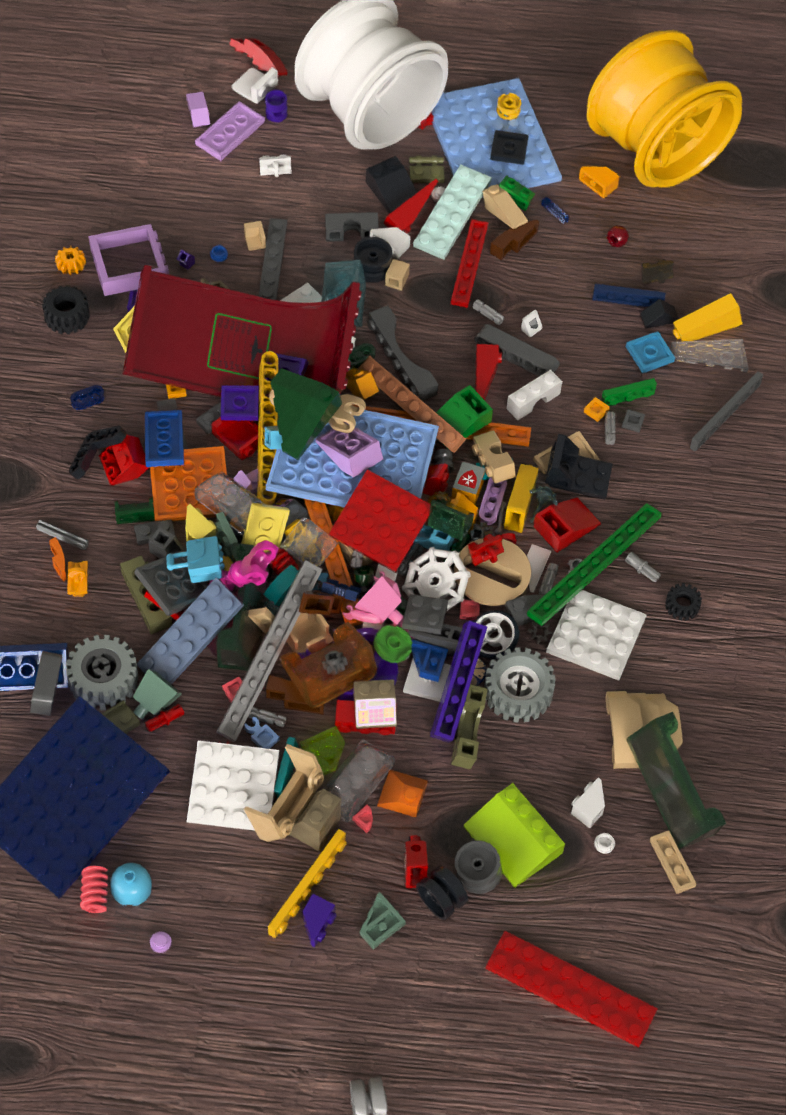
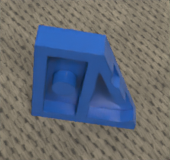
[412,640,448,682]

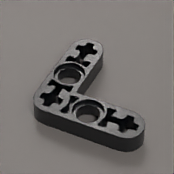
[69,425,127,479]

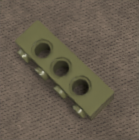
[120,555,172,635]

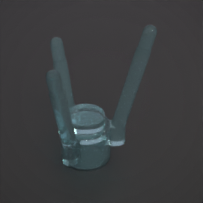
[529,486,558,523]

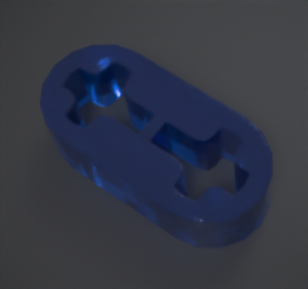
[70,385,105,410]

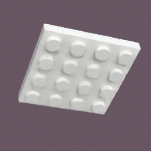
[546,590,647,680]
[187,741,279,831]

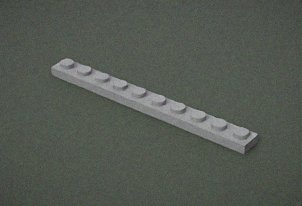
[217,560,322,742]

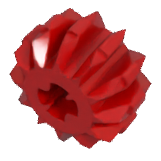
[269,548,299,575]

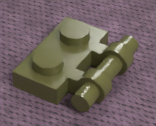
[409,155,444,183]

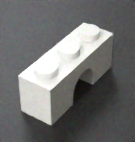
[506,370,562,420]

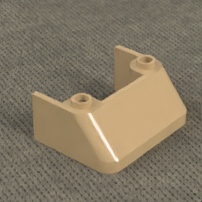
[244,744,324,842]

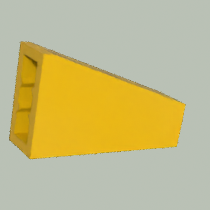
[672,293,742,344]
[504,464,539,533]

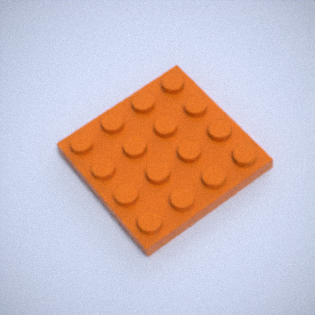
[150,446,231,521]

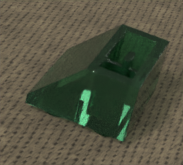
[428,498,474,541]

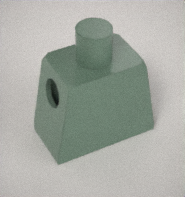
[133,669,182,719]

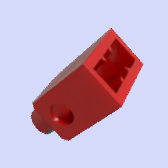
[404,835,428,888]

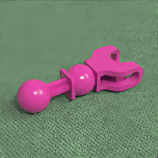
[210,541,279,592]

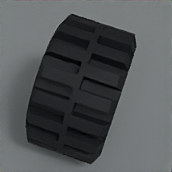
[42,285,90,334]

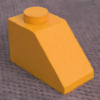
[579,166,620,198]

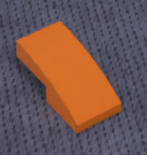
[49,537,67,582]

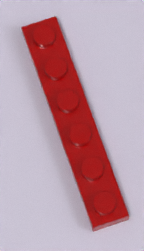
[451,219,489,308]

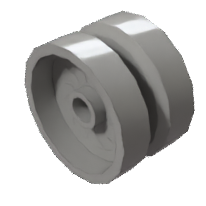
[350,1076,387,1115]

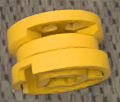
[497,93,521,120]

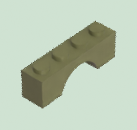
[451,684,487,769]

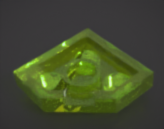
[300,726,345,775]

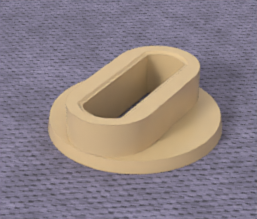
[454,538,531,606]

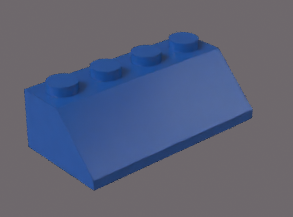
[0,643,69,691]

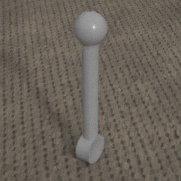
[495,501,506,535]

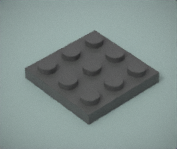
[134,551,209,616]

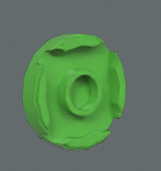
[374,625,412,663]

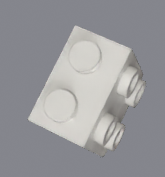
[232,68,278,104]

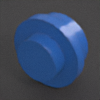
[210,245,228,262]

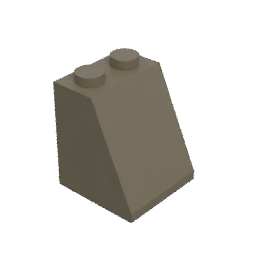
[289,789,341,851]

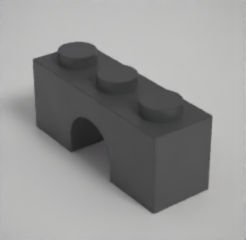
[325,212,379,241]

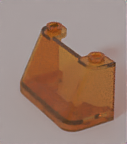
[280,622,377,708]

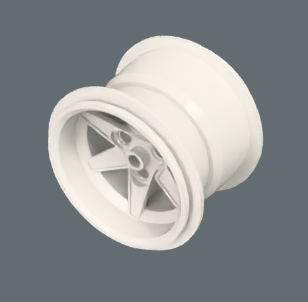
[295,0,448,150]

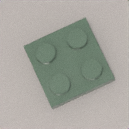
[214,512,239,563]

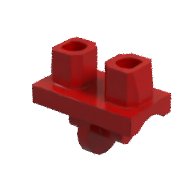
[468,534,504,566]

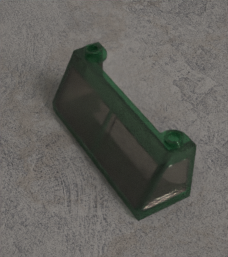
[216,543,273,671]
[626,712,726,850]

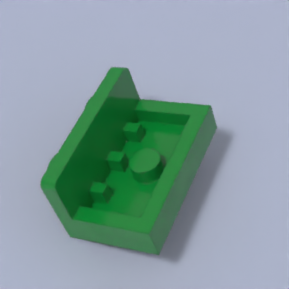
[499,175,535,211]

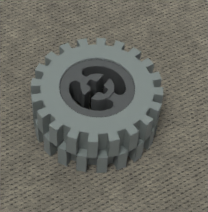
[66,635,138,710]

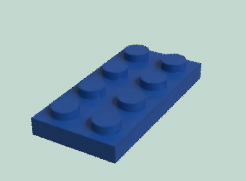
[145,410,184,467]

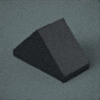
[640,299,679,329]

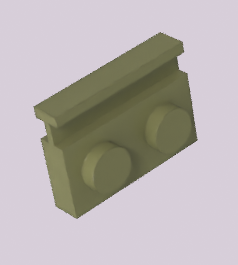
[90,700,140,746]

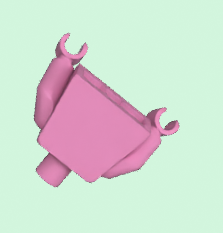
[343,571,404,625]

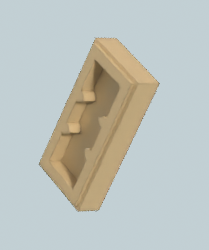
[248,607,275,634]

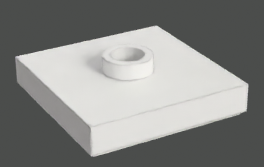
[403,658,451,702]

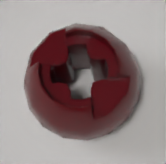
[607,225,629,248]

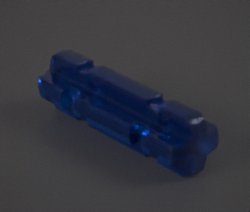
[541,197,569,224]

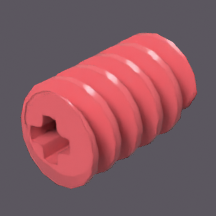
[80,866,108,913]

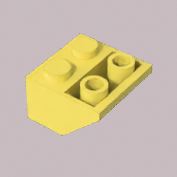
[185,504,216,541]

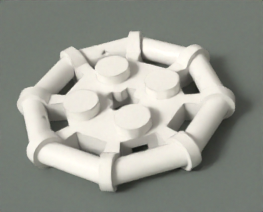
[402,547,471,611]

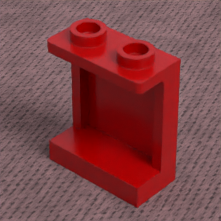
[211,417,265,461]

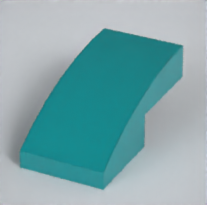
[263,565,299,607]

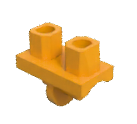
[67,561,88,597]

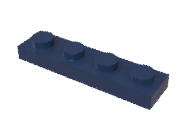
[592,284,666,307]

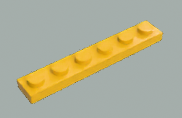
[268,829,347,938]

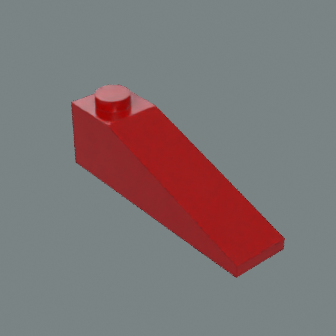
[383,178,438,234]
[475,344,502,400]

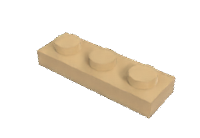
[650,830,696,894]

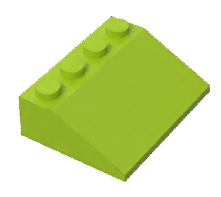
[463,783,565,888]

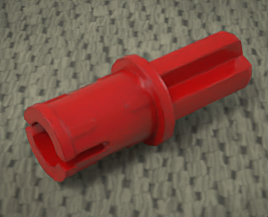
[145,704,185,732]

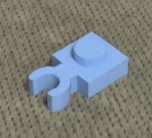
[244,717,280,749]

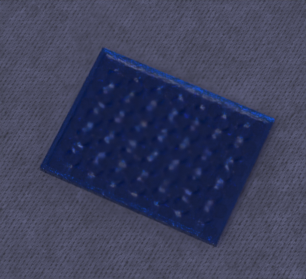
[0,696,170,899]

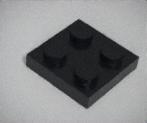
[490,130,529,165]

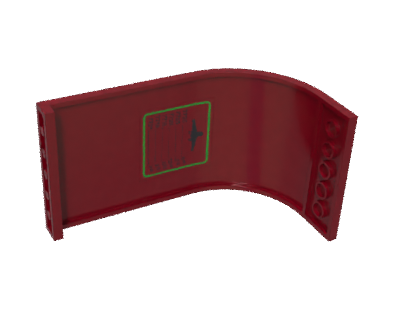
[122,265,362,397]

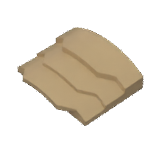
[605,691,683,769]

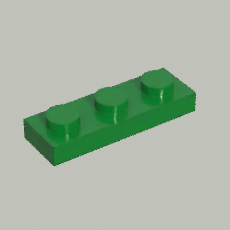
[601,378,657,406]

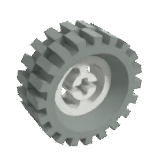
[484,647,555,723]

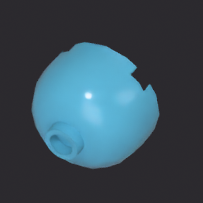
[110,863,152,906]

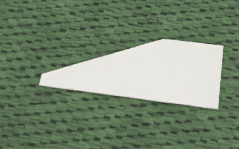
[527,544,551,593]

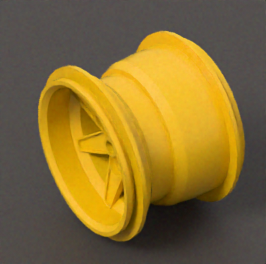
[587,30,742,188]

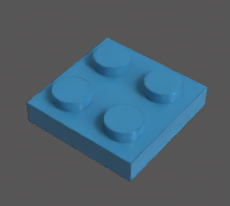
[626,331,675,374]

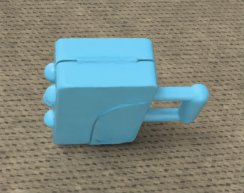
[166,536,225,583]

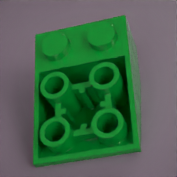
[436,385,493,449]

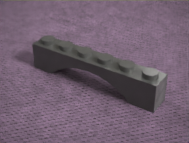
[367,305,438,401]

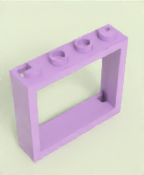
[88,224,169,296]

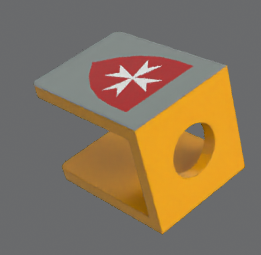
[451,462,485,505]

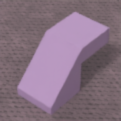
[186,92,210,127]

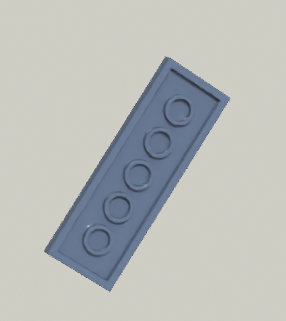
[137,578,244,684]

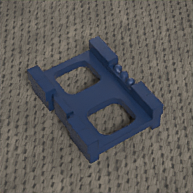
[321,578,362,602]

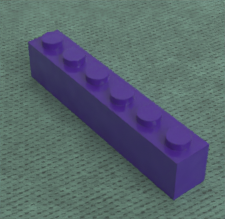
[429,621,487,743]

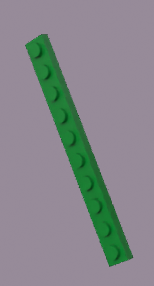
[527,503,662,626]

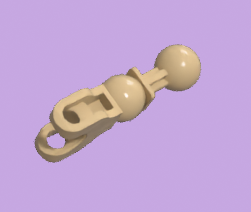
[269,390,366,433]

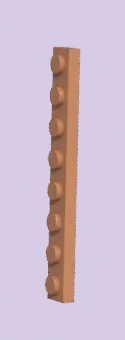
[358,355,466,453]

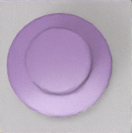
[150,932,171,953]

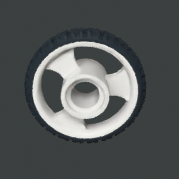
[473,610,519,660]

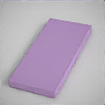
[195,101,265,161]

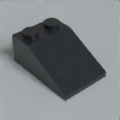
[366,156,417,214]

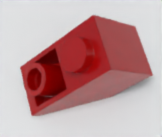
[423,463,449,499]

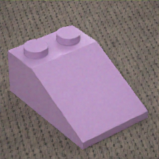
[315,422,383,477]

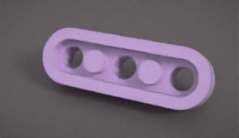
[478,477,507,525]

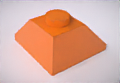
[377,769,428,818]

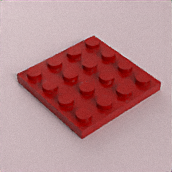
[329,469,434,573]

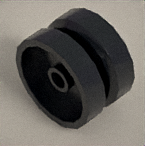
[353,237,392,283]
[416,865,469,920]

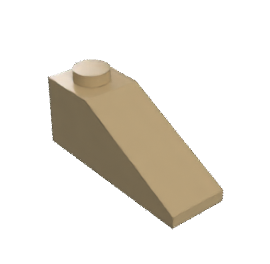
[483,184,528,229]

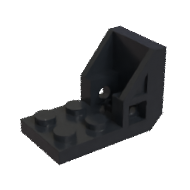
[545,433,613,500]

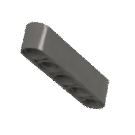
[474,324,560,376]

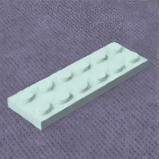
[413,164,491,260]

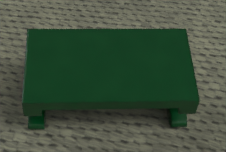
[114,497,155,524]

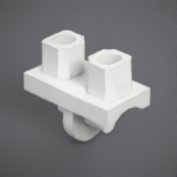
[260,154,291,177]

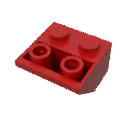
[99,435,149,486]

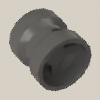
[434,449,454,474]

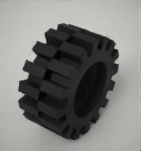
[665,583,702,621]

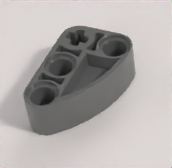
[30,651,62,716]

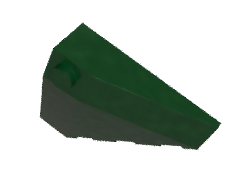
[270,368,342,460]

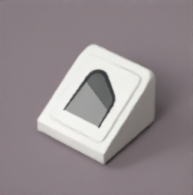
[521,310,542,337]

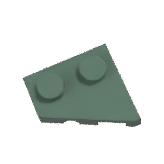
[360,892,406,949]

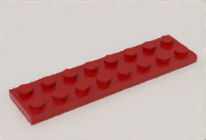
[485,931,658,1048]

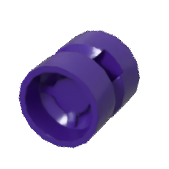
[265,90,287,122]

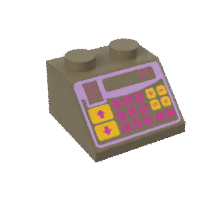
[353,680,396,729]

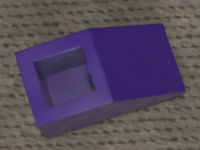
[303,894,337,948]

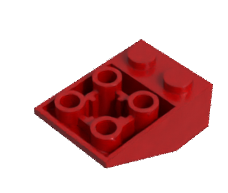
[533,497,601,553]

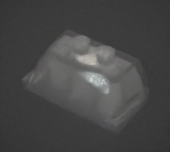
[195,471,266,535]
[321,738,395,823]

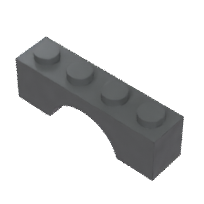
[149,527,224,584]

